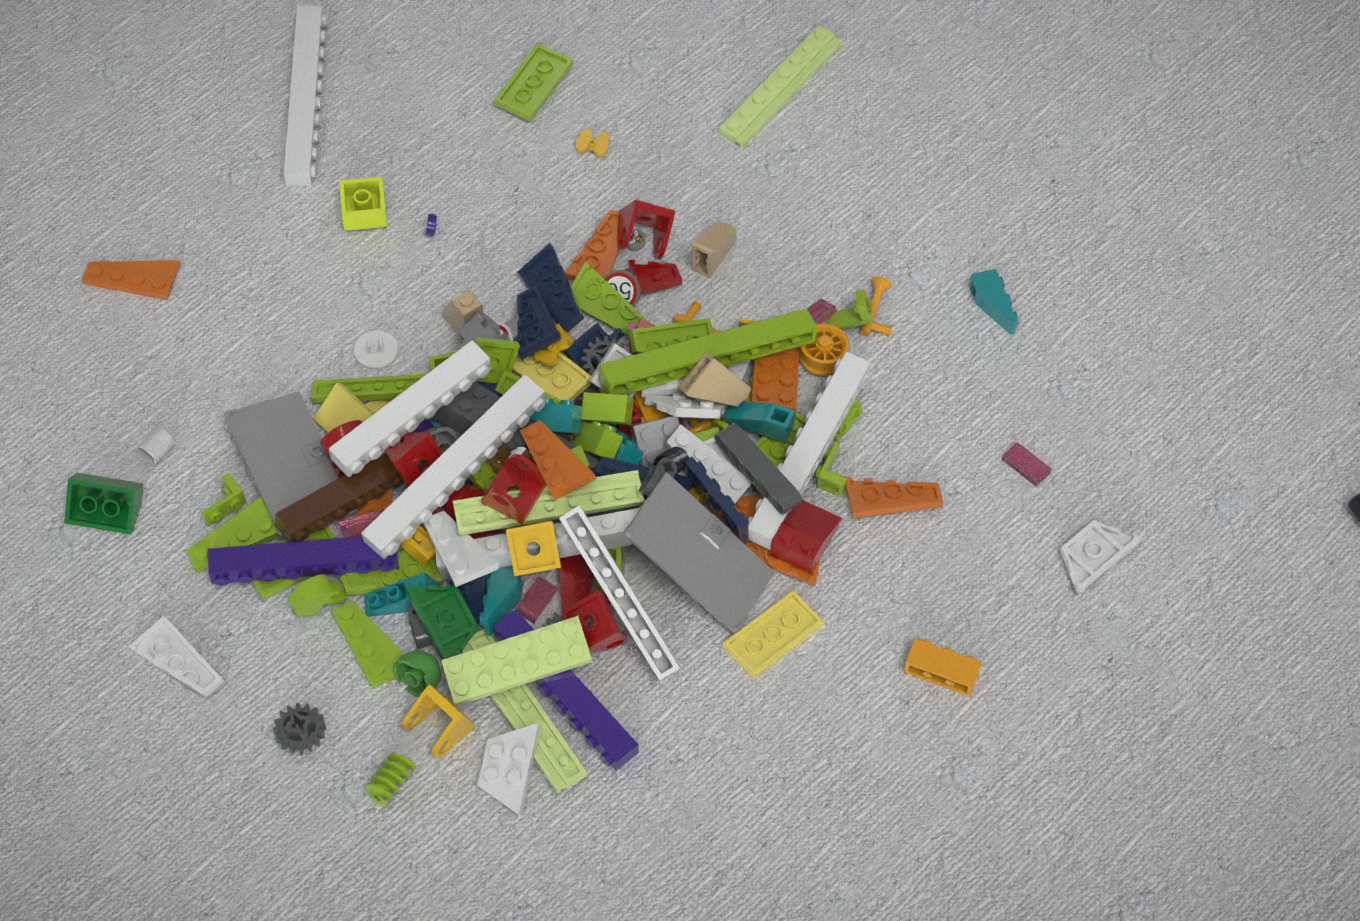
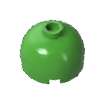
[393,650,441,698]

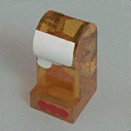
[487,444,533,475]

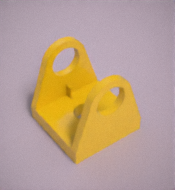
[506,521,561,576]
[401,684,476,758]

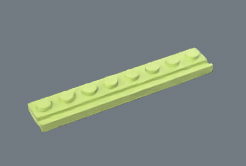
[718,25,843,148]
[453,470,644,536]
[460,629,587,794]

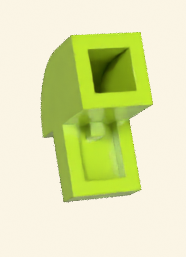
[288,574,348,616]

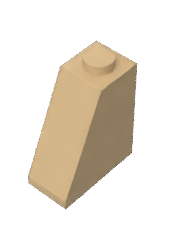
[691,220,736,279]
[442,289,483,340]
[678,352,752,407]

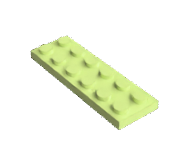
[441,616,593,707]

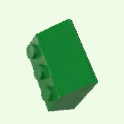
[64,472,144,534]

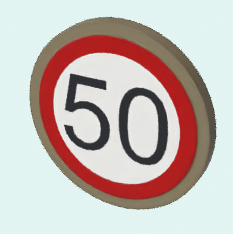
[603,270,641,307]

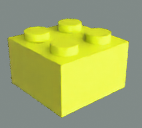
[339,177,387,231]

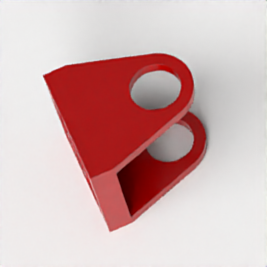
[617,200,675,259]
[385,432,443,487]
[481,454,546,525]
[561,590,628,653]

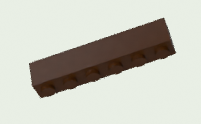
[275,452,405,542]

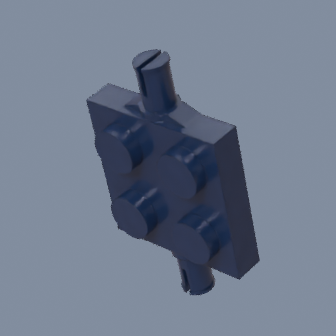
[563,323,624,386]

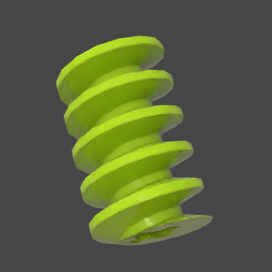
[364,753,416,807]

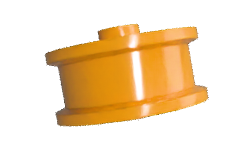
[799,324,849,376]

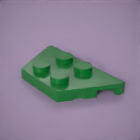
[404,585,479,660]

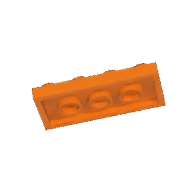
[751,346,800,414]

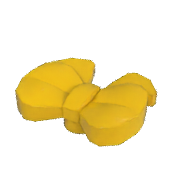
[575,129,610,158]
[534,336,570,367]

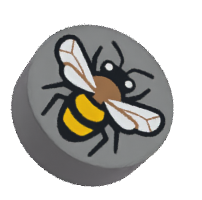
[624,229,646,251]

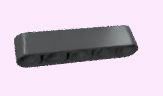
[714,423,802,515]

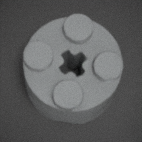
[458,311,510,346]

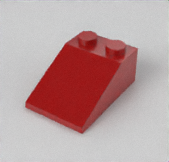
[770,500,842,574]

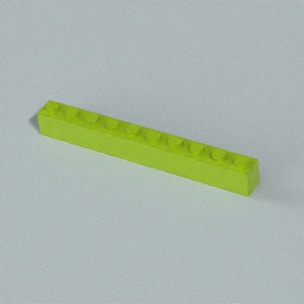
[599,308,818,395]

